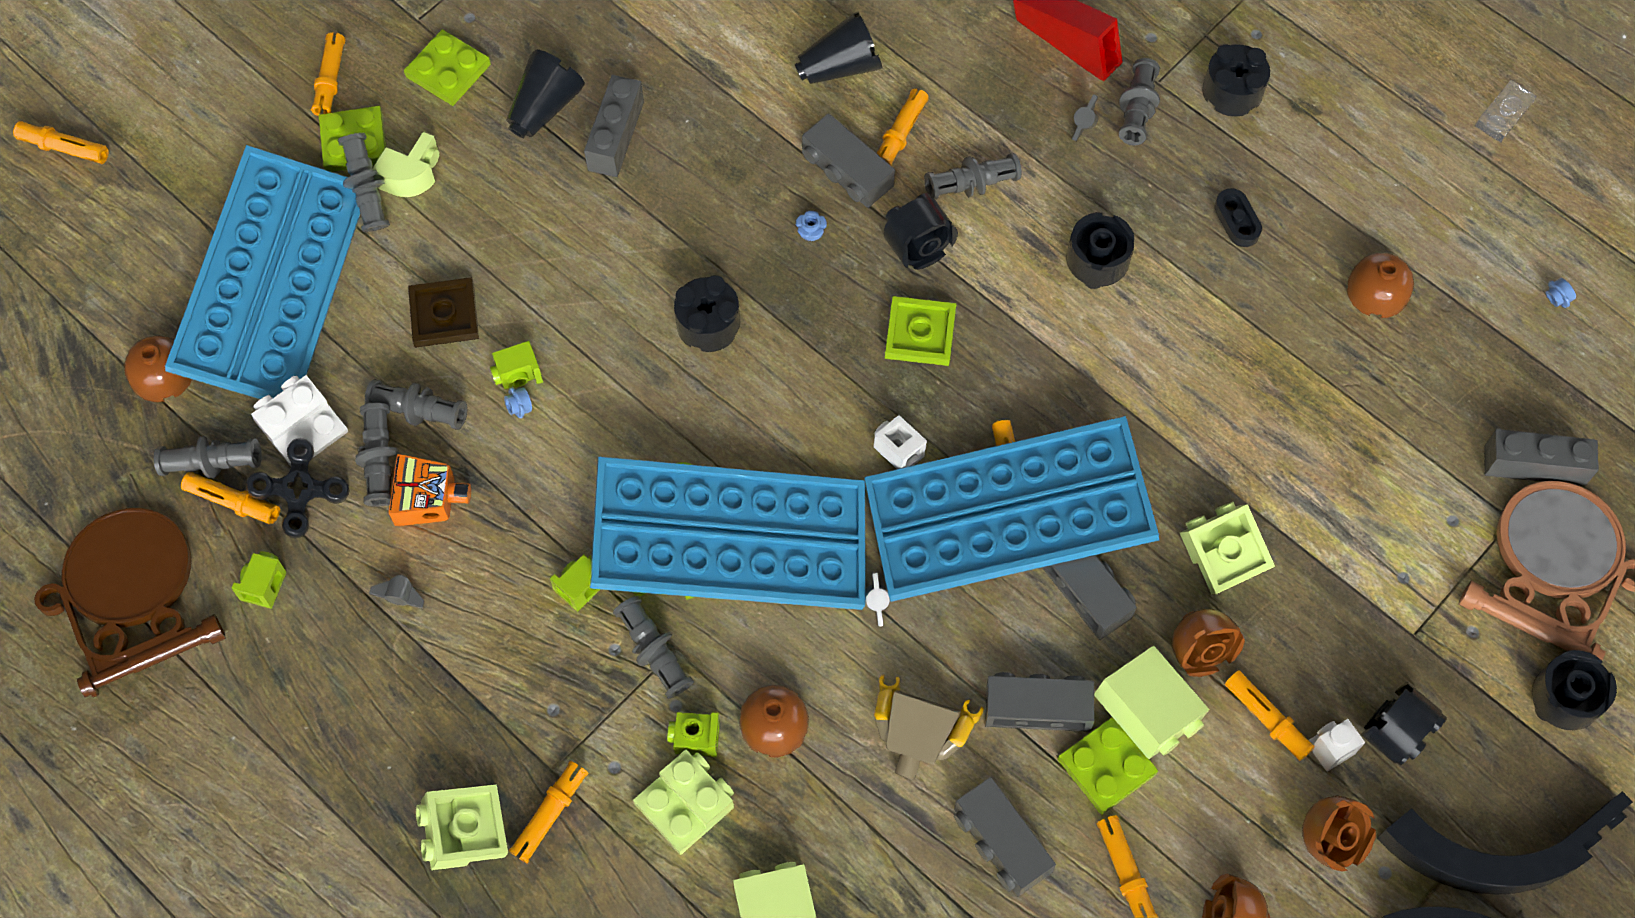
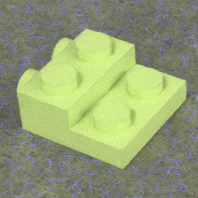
[1180,502,1275,594]
[633,750,734,855]
[416,784,508,870]

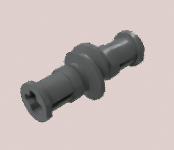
[1119,58,1160,146]
[338,133,390,232]
[924,153,1022,200]
[365,379,468,430]
[355,403,399,507]
[154,436,262,478]
[613,595,694,699]

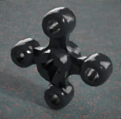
[246,438,350,539]

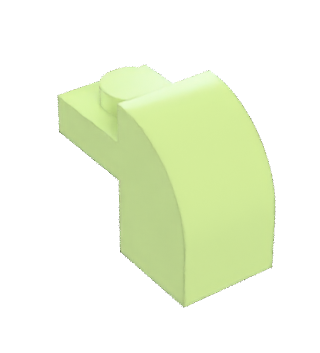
[372,132,439,197]

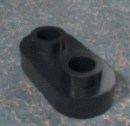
[1214,188,1262,247]

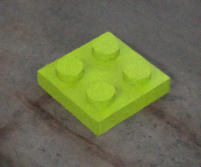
[404,29,491,106]
[319,106,386,172]
[885,296,956,366]
[1057,717,1158,815]

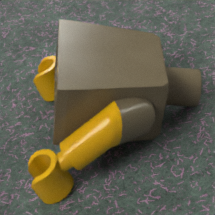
[874,674,984,779]

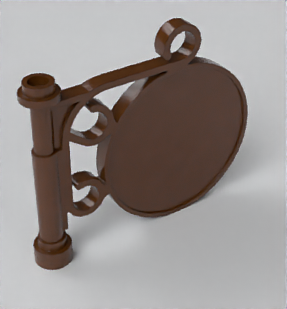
[34,508,226,698]

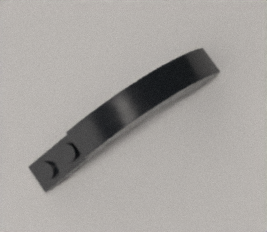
[1377,791,1633,895]

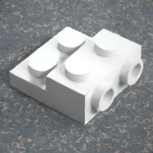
[251,375,348,466]

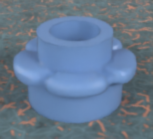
[796,211,827,241]
[1546,278,1576,308]
[504,387,532,418]

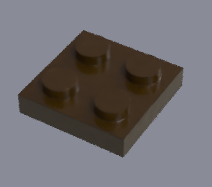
[408,277,479,348]

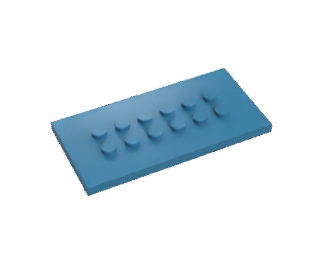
[165,145,361,399]
[864,416,1159,602]
[590,457,865,610]

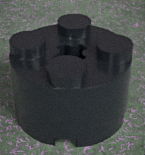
[1202,44,1270,117]
[884,193,958,270]
[1066,212,1134,289]
[674,275,740,352]
[1532,650,1617,730]
[1361,682,1447,766]

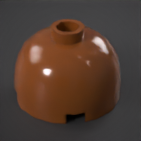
[1347,253,1414,318]
[124,335,192,403]
[1172,609,1245,677]
[739,685,809,758]
[1302,795,1376,872]
[1202,873,1270,918]

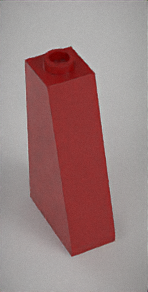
[1013,0,1123,81]

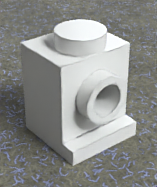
[874,415,927,470]
[1309,719,1365,772]

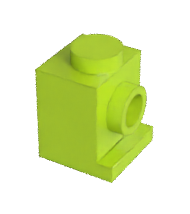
[490,341,543,389]
[231,551,287,609]
[550,554,601,612]
[667,712,720,757]

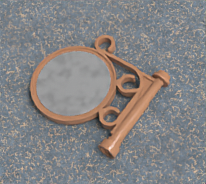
[1458,481,1635,660]

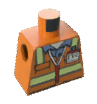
[389,454,471,526]

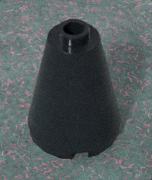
[794,12,882,84]
[506,49,585,138]

